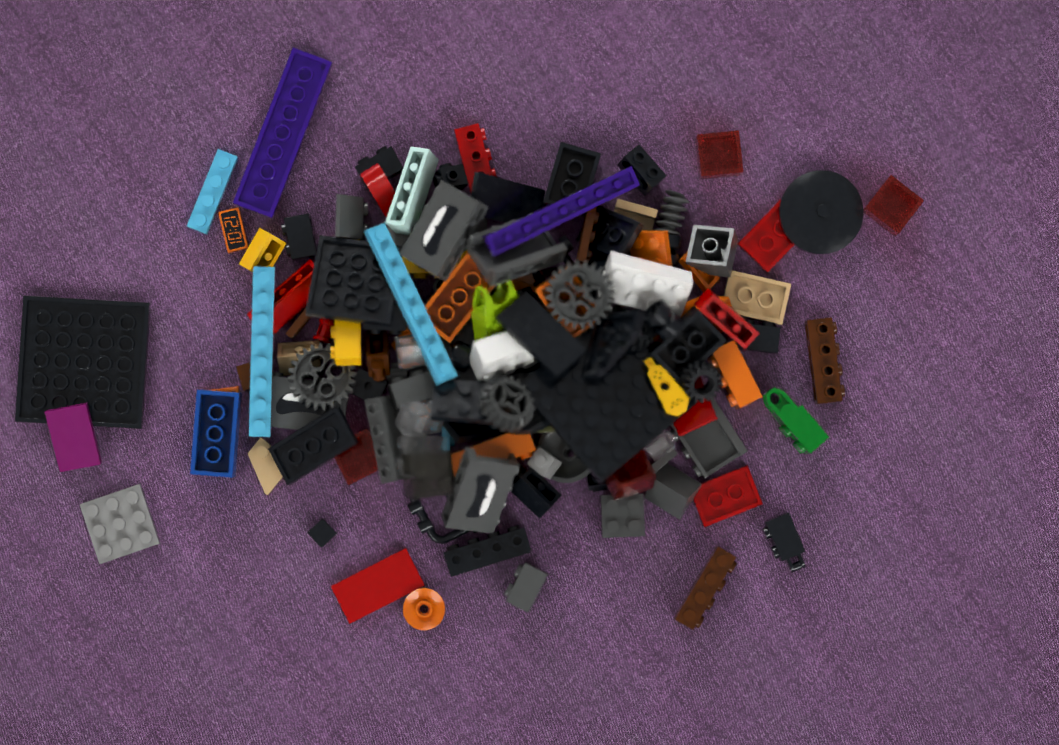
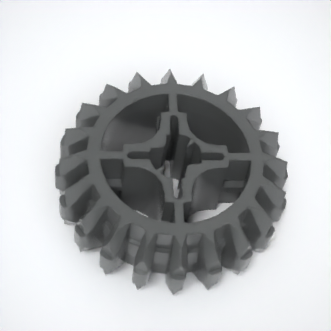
[478,375,535,432]

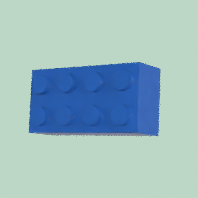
[190,390,242,478]

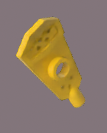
[644,357,689,417]

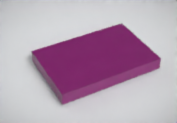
[45,403,102,472]

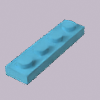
[187,149,238,235]

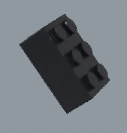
[543,142,601,217]
[648,306,726,384]

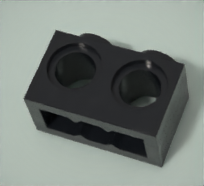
[617,145,667,196]

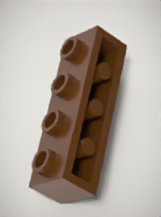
[804,317,845,405]
[673,546,737,630]

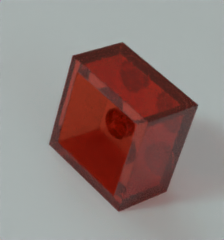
[695,130,743,180]
[863,175,924,236]
[335,429,378,485]
[605,449,656,501]

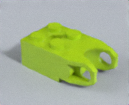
[471,280,519,341]

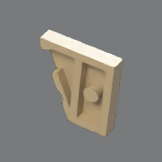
[247,437,283,495]

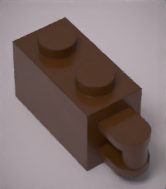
[366,330,390,381]

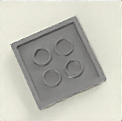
[79,484,161,564]

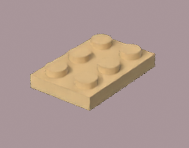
[724,270,791,325]

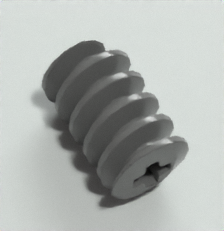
[654,190,690,235]

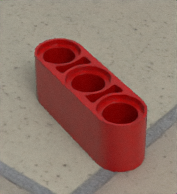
[360,163,395,218]

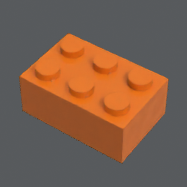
[707,340,763,409]

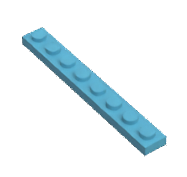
[364,223,457,385]
[249,266,275,437]

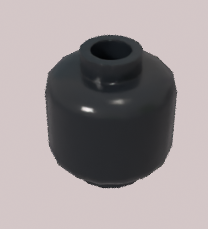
[446,341,472,371]

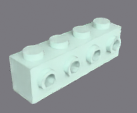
[385,147,439,236]

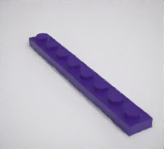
[483,166,640,257]

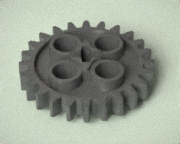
[545,259,615,329]
[288,343,357,411]

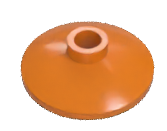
[403,588,445,630]

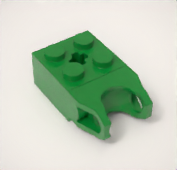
[763,387,829,454]

